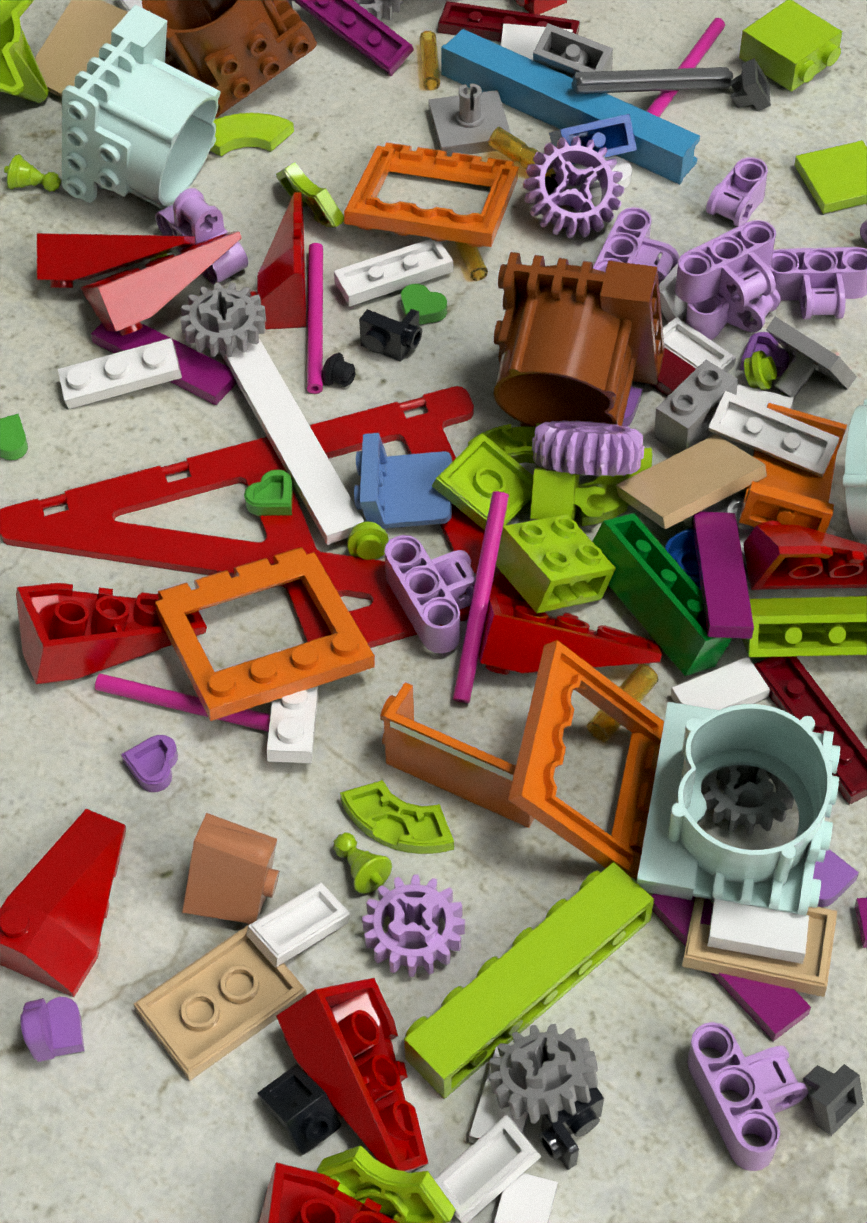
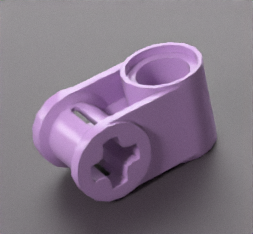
[706,157,768,227]

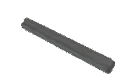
[571,67,733,94]

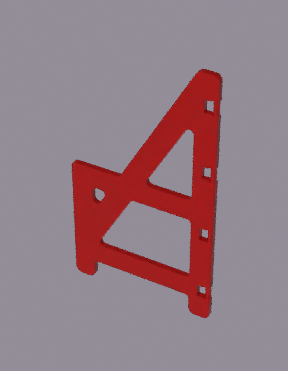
[0,386,524,648]

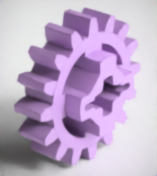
[362,875,465,977]

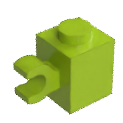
[530,465,606,520]

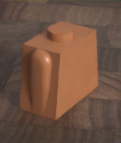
[182,813,280,924]

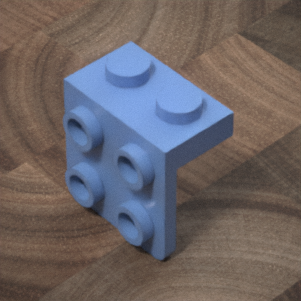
[354,433,453,529]

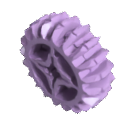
[523,136,624,238]
[532,420,644,476]

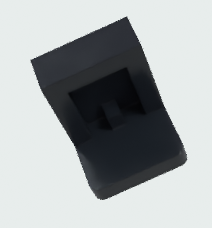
[359,309,423,362]

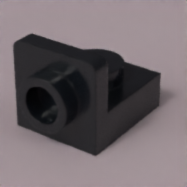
[257,1064,341,1154]
[539,1087,604,1170]

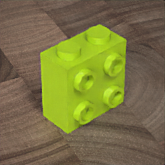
[739,0,843,92]
[496,514,616,613]

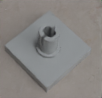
[428,83,512,157]
[766,316,857,399]

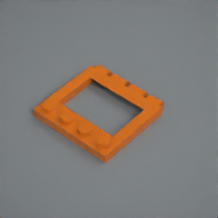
[344,142,519,247]
[155,547,375,721]
[508,640,664,879]

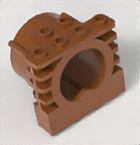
[142,0,317,119]
[493,252,665,427]

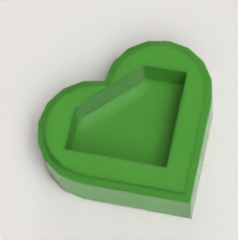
[401,284,447,325]
[0,414,28,460]
[244,469,293,516]

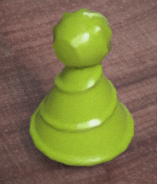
[4,154,61,192]
[333,832,392,894]

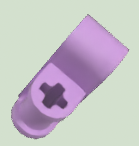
[155,188,248,285]
[593,207,679,284]
[675,220,776,309]
[769,247,867,320]
[685,289,781,340]
[385,535,476,653]
[687,1022,808,1171]

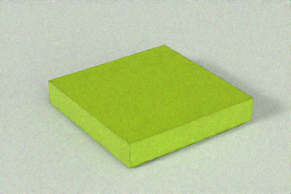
[794,140,867,214]
[432,433,533,530]

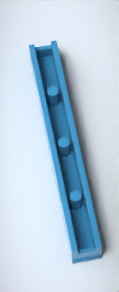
[441,29,700,185]

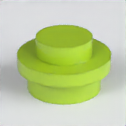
[744,350,777,390]
[347,521,389,560]

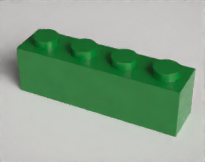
[592,513,732,676]

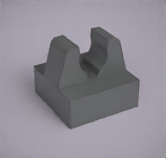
[730,58,771,111]
[803,1064,864,1136]

